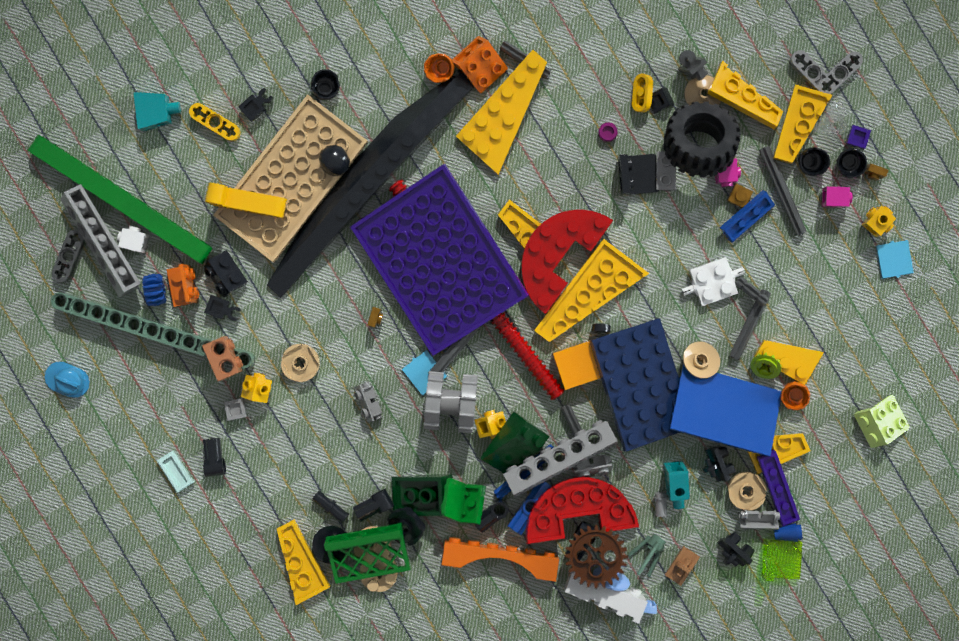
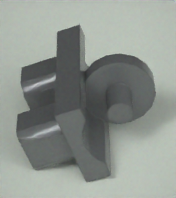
[678,50,709,81]

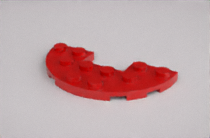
[521,209,613,314]
[526,477,639,544]

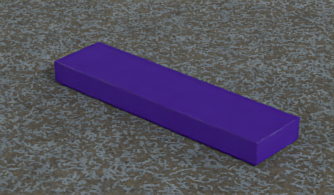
[756,450,800,526]

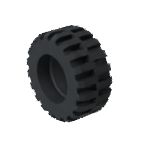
[663,101,741,178]

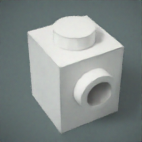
[117,226,149,253]

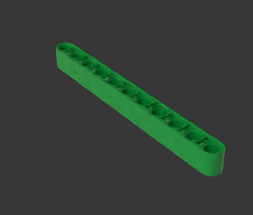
[27,134,213,264]

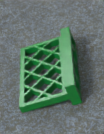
[324,523,411,584]

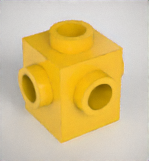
[861,206,896,237]
[241,372,272,403]
[474,410,506,439]

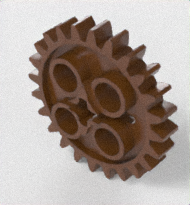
[565,525,628,589]

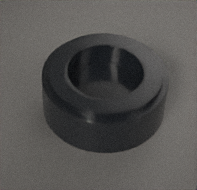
[591,323,611,333]

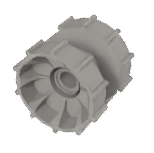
[424,371,478,433]

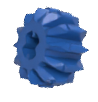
[142,274,167,306]

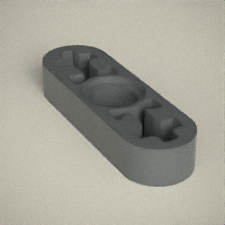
[52,230,85,283]

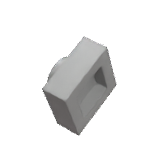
[224,398,248,421]

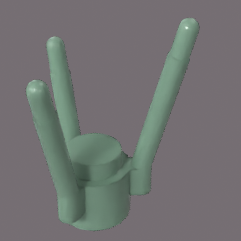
[628,534,666,577]

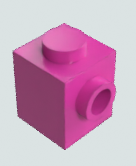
[715,158,741,187]
[822,186,853,208]

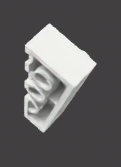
[564,572,648,624]

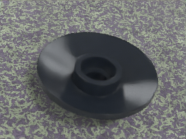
[312,525,349,564]

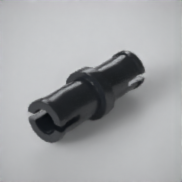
[312,490,349,524]

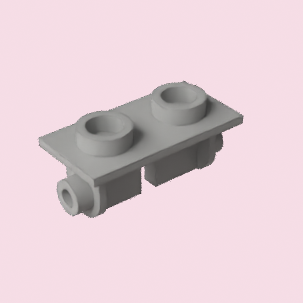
[656,151,676,191]
[354,382,382,423]
[573,454,612,477]
[738,510,780,530]

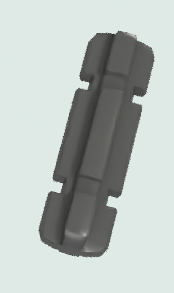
[735,277,769,306]

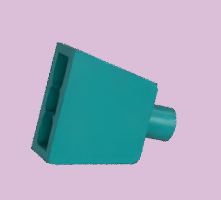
[133,92,181,132]
[663,461,690,509]

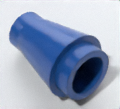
[774,523,803,542]

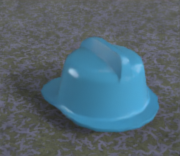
[44,361,90,398]

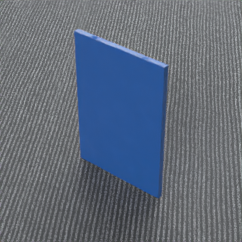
[670,364,781,457]

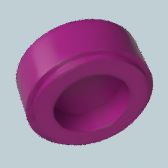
[598,122,618,142]

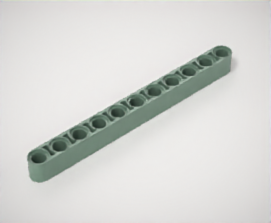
[51,293,255,369]

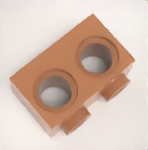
[202,336,243,381]

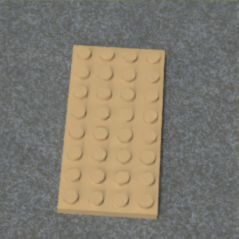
[213,94,368,262]

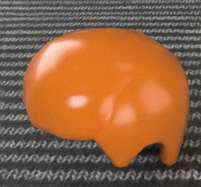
[424,53,455,83]
[780,381,810,410]

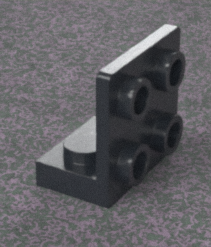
[617,154,659,195]

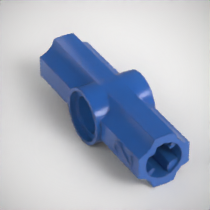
[507,482,551,535]

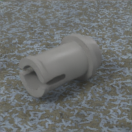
[653,492,669,517]

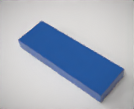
[720,190,775,243]

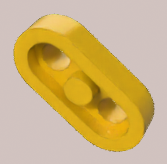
[632,73,653,113]

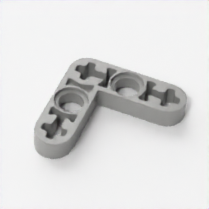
[789,50,863,94]

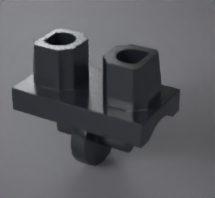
[702,446,736,482]
[717,532,755,567]

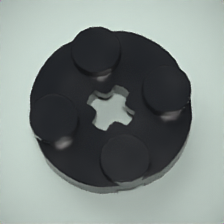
[387,506,426,546]

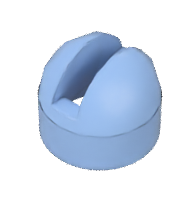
[644,600,657,614]

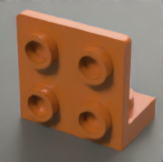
[452,36,508,93]
[166,264,199,307]

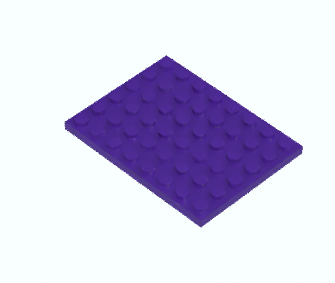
[350,164,529,356]

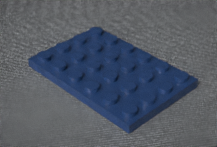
[589,318,680,452]

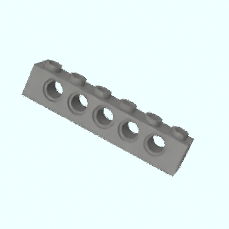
[60,184,141,298]
[503,420,618,497]

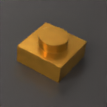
[864,163,889,180]
[727,183,753,208]
[367,307,383,327]

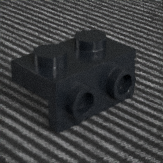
[203,250,248,298]

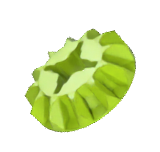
[750,353,782,379]

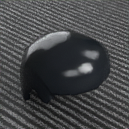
[311,69,340,100]
[319,144,350,176]
[798,147,830,176]
[836,148,867,178]

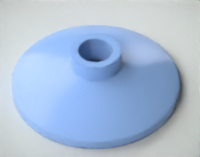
[592,567,630,591]

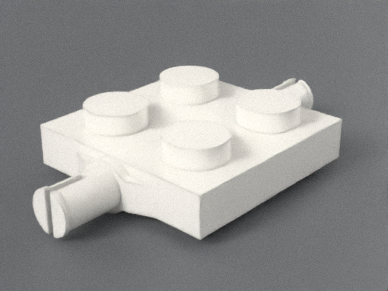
[681,257,745,306]

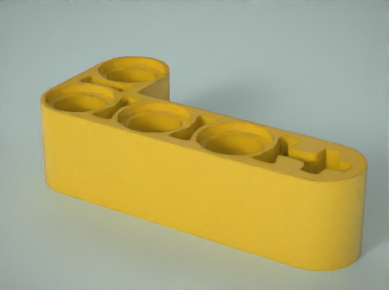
[205,182,287,218]

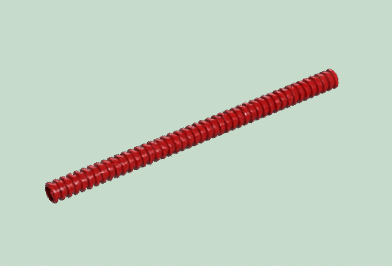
[389,180,564,400]

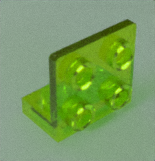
[761,538,802,581]

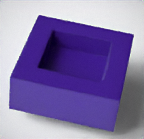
[845,125,871,150]

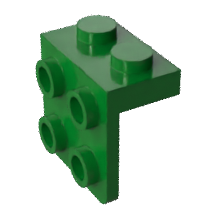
[441,478,486,525]

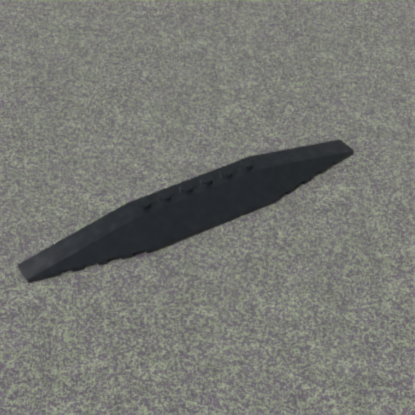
[267,69,474,298]

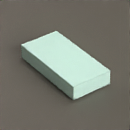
[157,450,194,493]

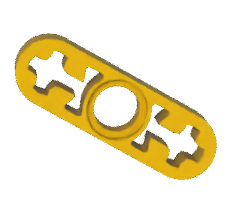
[189,103,241,141]

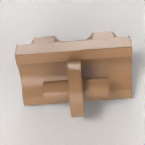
[664,546,700,586]

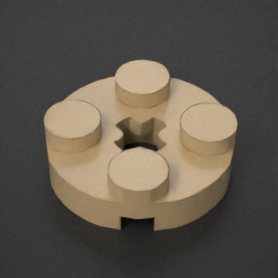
[281,344,320,382]
[727,471,767,510]
[360,556,398,592]

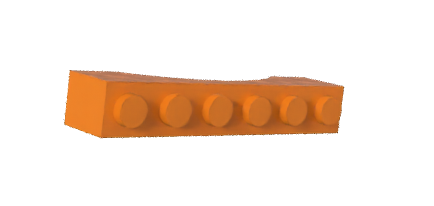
[442,537,559,582]

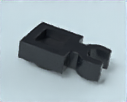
[238,88,274,122]
[204,295,241,321]

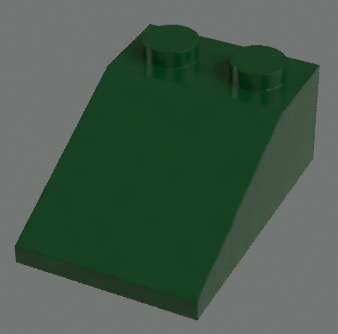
[480,412,550,474]
[391,474,453,516]

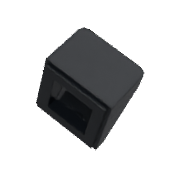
[651,87,674,114]

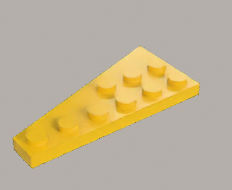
[456,50,547,175]
[534,239,649,342]

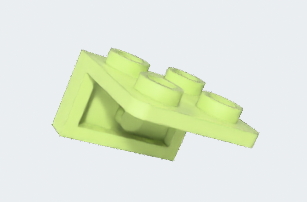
[853,395,909,448]

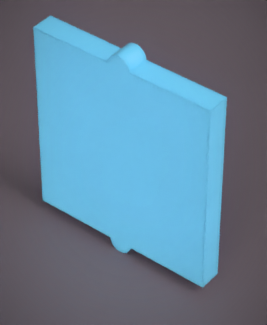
[876,240,914,278]
[402,350,447,395]

